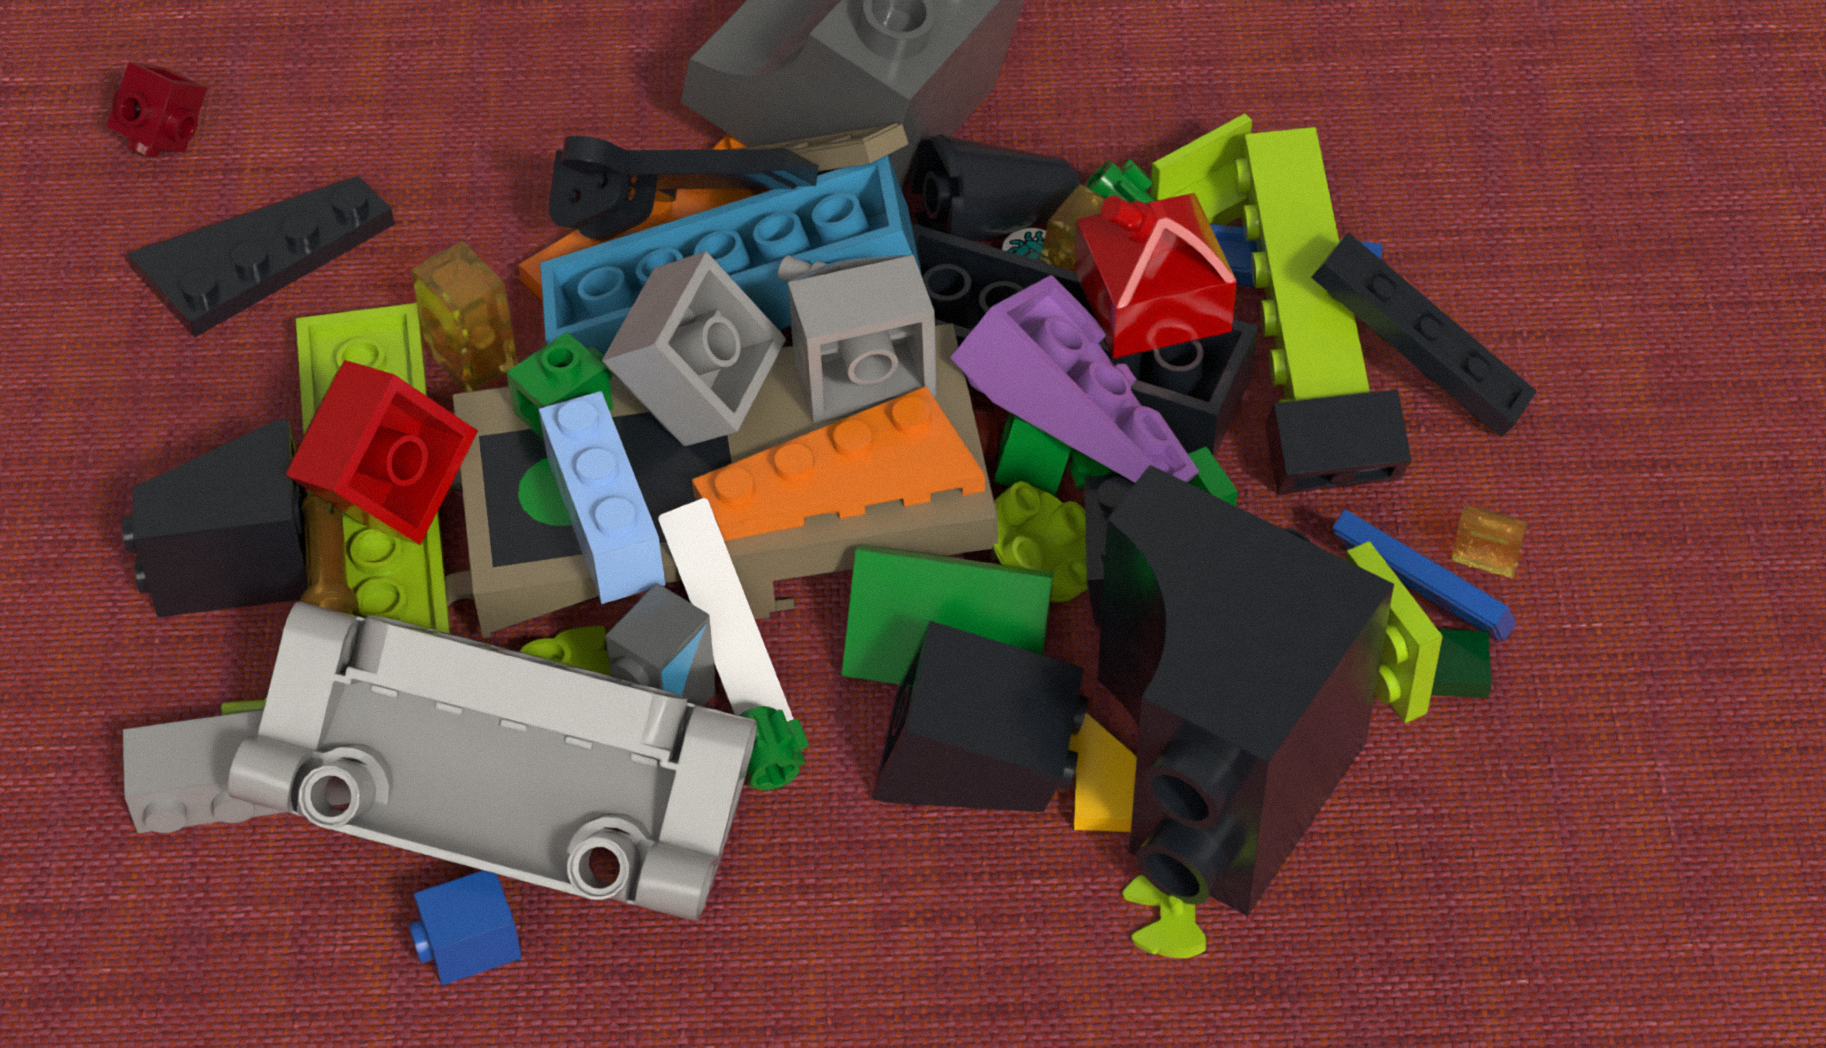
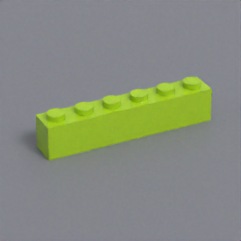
[1234,127,1370,403]

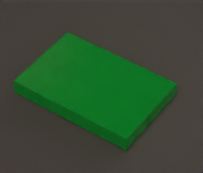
[842,544,1054,684]

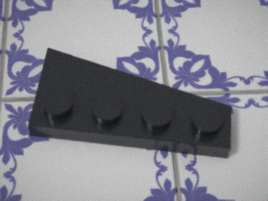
[127,176,395,338]

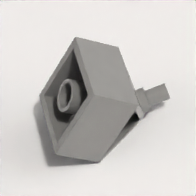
[602,251,786,447]
[778,255,937,423]

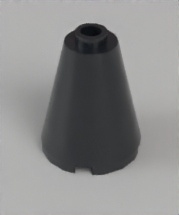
[911,135,1081,243]

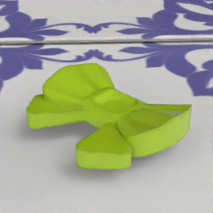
[1122,875,1207,958]

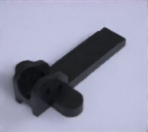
[549,136,819,241]

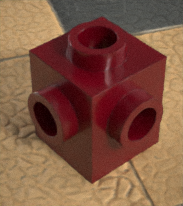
[106,62,207,157]

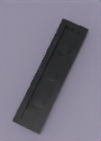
[1311,232,1537,437]

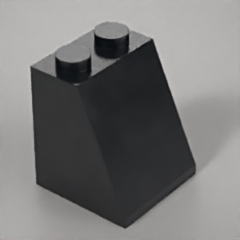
[122,419,308,617]
[872,620,1088,812]

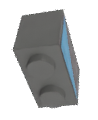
[606,583,717,707]

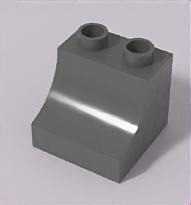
[680,0,1024,191]

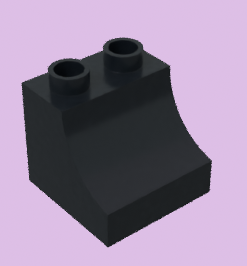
[1097,465,1394,916]

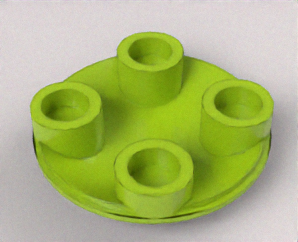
[993,481,1088,603]

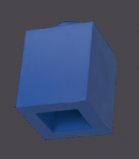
[408,870,522,985]

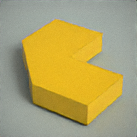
[1069,713,1137,832]

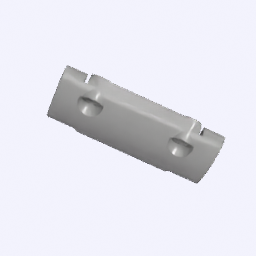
[228,601,757,922]

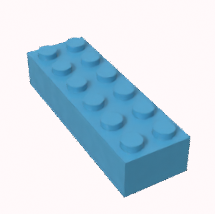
[540,155,922,356]

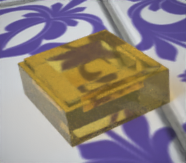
[1452,505,1528,578]

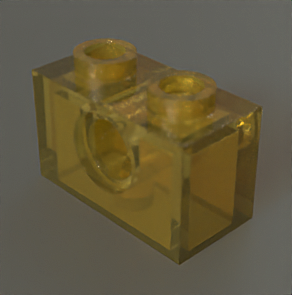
[411,241,517,392]

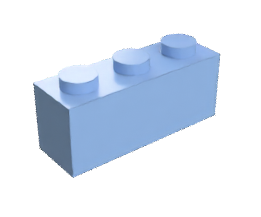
[539,391,665,604]

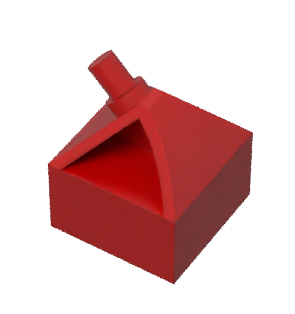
[1074,193,1237,359]
[285,360,478,545]

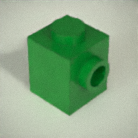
[506,332,614,440]

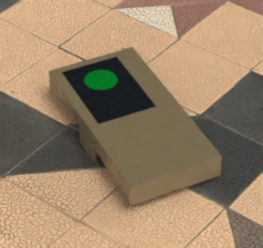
[444,323,998,639]

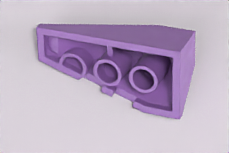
[950,275,1199,483]

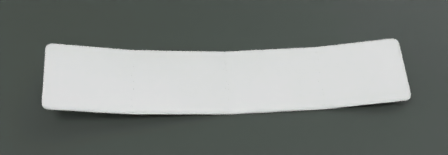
[658,498,793,721]

